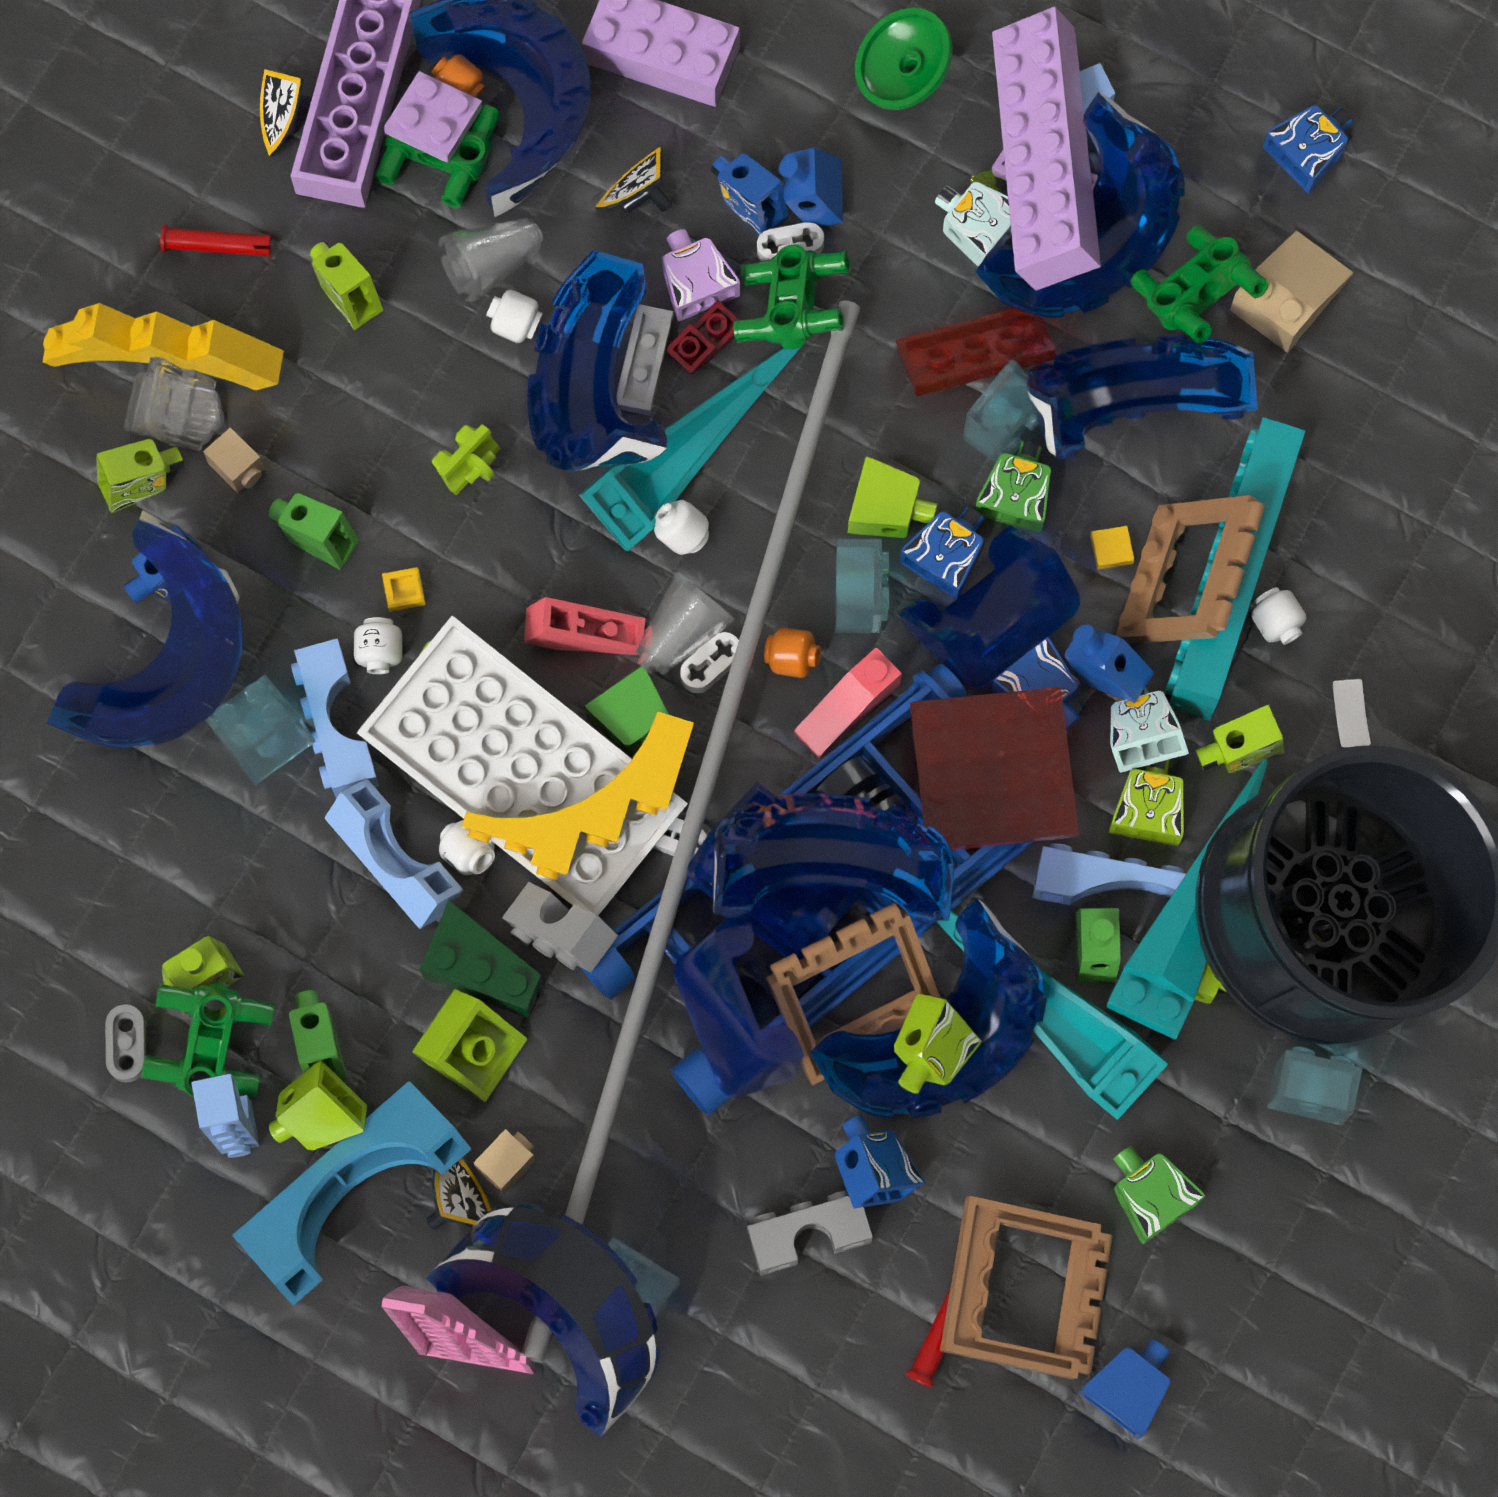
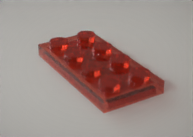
[896,303,1056,397]

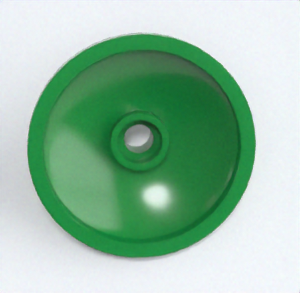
[855,8,953,110]

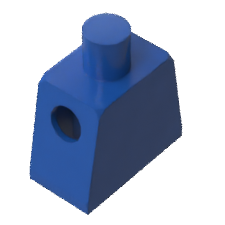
[779,148,843,228]
[1065,624,1154,703]
[1079,1339,1171,1440]

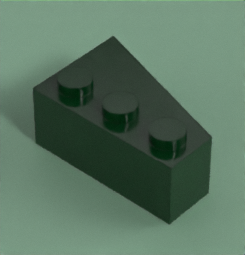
[420,900,543,1019]

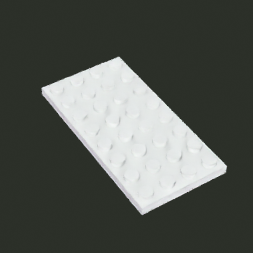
[357,616,688,916]

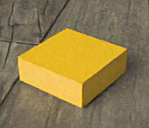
[1090,526,1134,570]
[382,567,426,612]

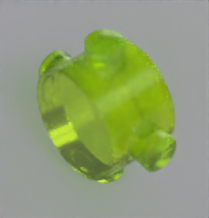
[969,170,1000,191]

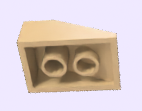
[1230,230,1353,353]

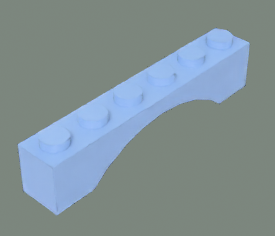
[1032,843,1186,905]

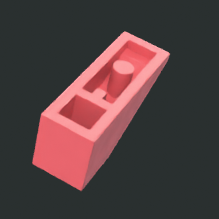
[524,597,645,655]
[794,647,902,759]

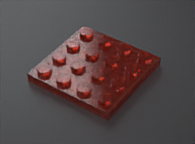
[910,687,1079,853]

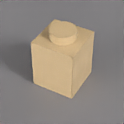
[203,428,265,493]
[474,1129,535,1195]

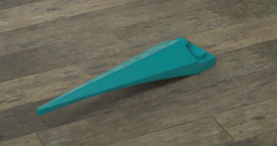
[579,345,803,551]
[1106,759,1267,1040]
[909,886,1168,1120]

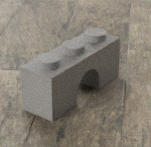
[502,882,618,972]
[747,1190,873,1276]

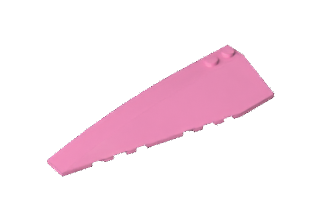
[381,1286,536,1374]

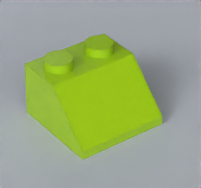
[412,989,527,1102]

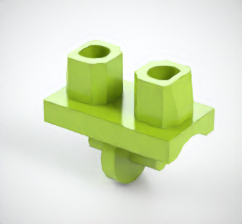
[432,424,501,495]

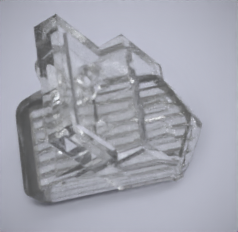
[124,357,225,451]

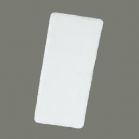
[1333,679,1371,747]

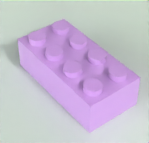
[581,0,740,107]

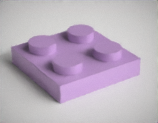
[384,71,482,163]

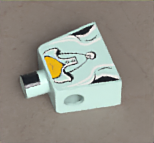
[935,182,1012,271]
[1110,688,1189,773]

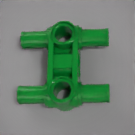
[374,105,500,209]
[1131,225,1269,344]
[733,244,851,349]
[141,982,275,1098]

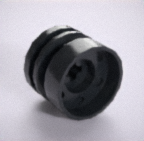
[809,757,907,855]

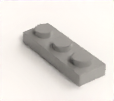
[614,304,674,416]

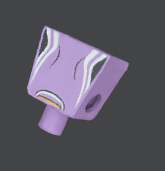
[662,229,740,322]

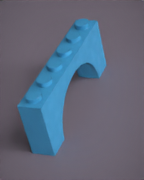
[232,1081,471,1306]

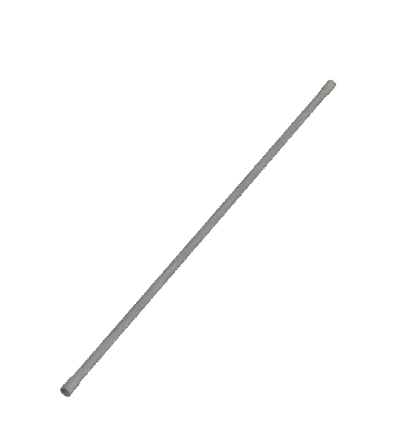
[521,301,860,1363]

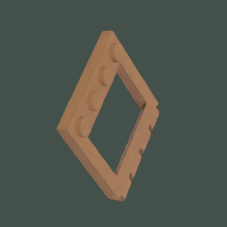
[1115,495,1265,644]
[766,903,940,1086]
[940,1196,1113,1380]

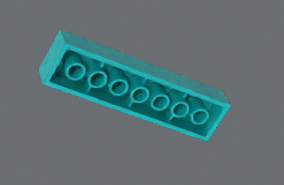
[1165,417,1305,721]

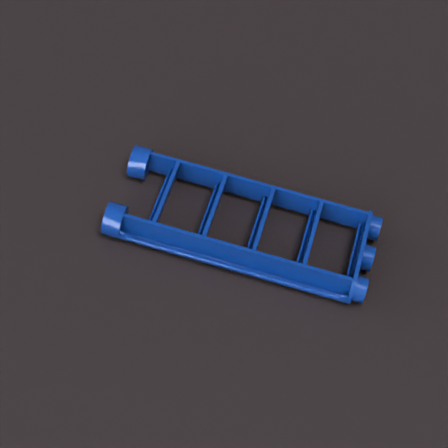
[580,664,1067,1116]

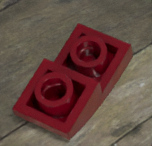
[665,300,739,375]

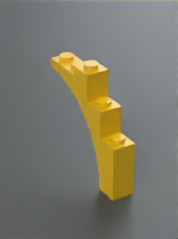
[42,303,284,391]
[462,712,694,881]

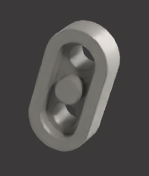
[105,1004,146,1082]

